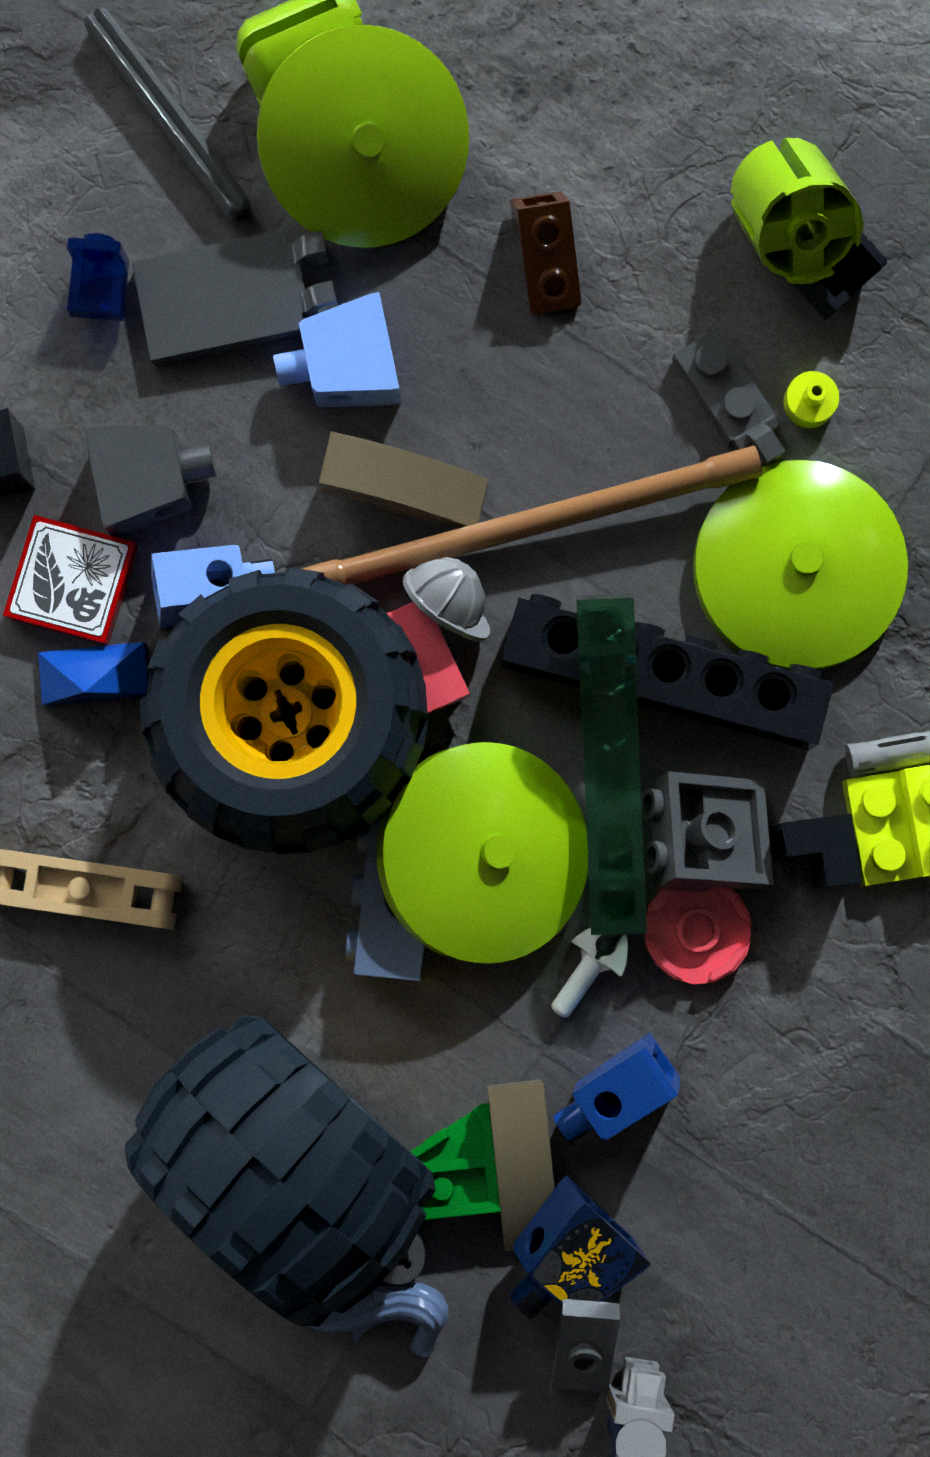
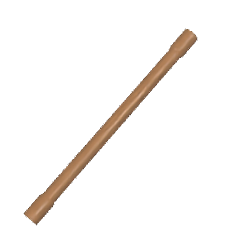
[301,445,762,585]

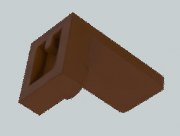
[510,191,582,314]

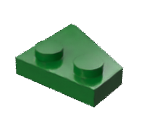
[410,1103,501,1221]

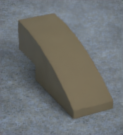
[319,431,488,528]
[487,1079,555,1252]

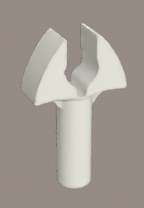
[551,922,628,1018]

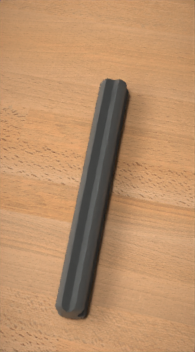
[84,7,251,221]

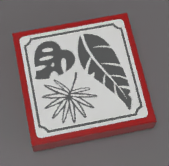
[3,515,139,646]

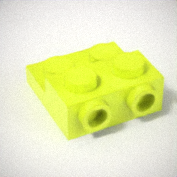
[842,765,930,887]

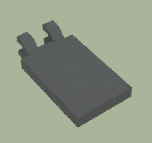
[131,229,338,367]

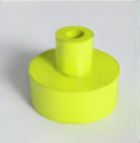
[783,371,839,428]

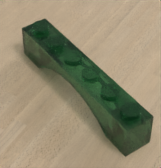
[576,593,647,935]

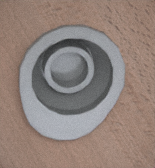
[403,557,491,642]

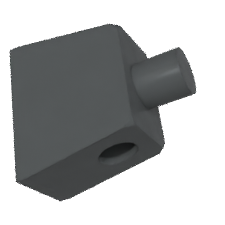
[84,425,217,537]

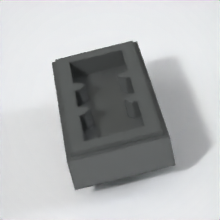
[552,1299,620,1393]

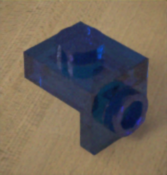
[67,233,129,321]

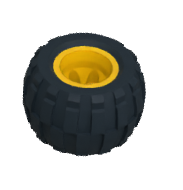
[140,568,428,855]
[125,1015,436,1327]

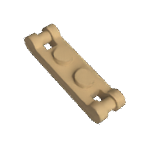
[0,849,183,930]

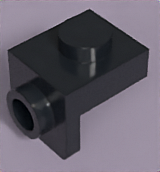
[793,232,887,320]

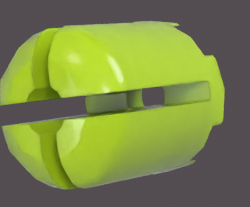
[235,0,363,106]
[731,138,864,284]

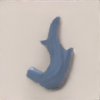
[307,1281,449,1357]

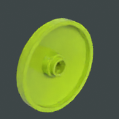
[257,25,469,248]
[693,460,908,670]
[376,742,590,964]

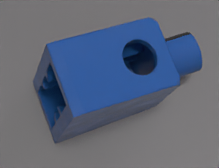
[553,1032,681,1144]

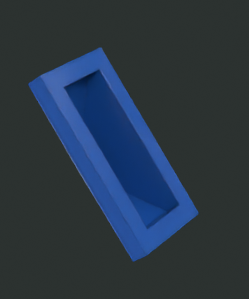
[38,642,149,706]

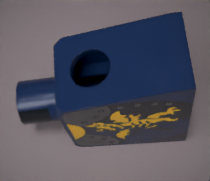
[509,1175,651,1319]

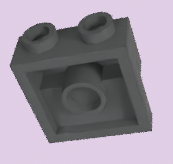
[640,771,774,892]

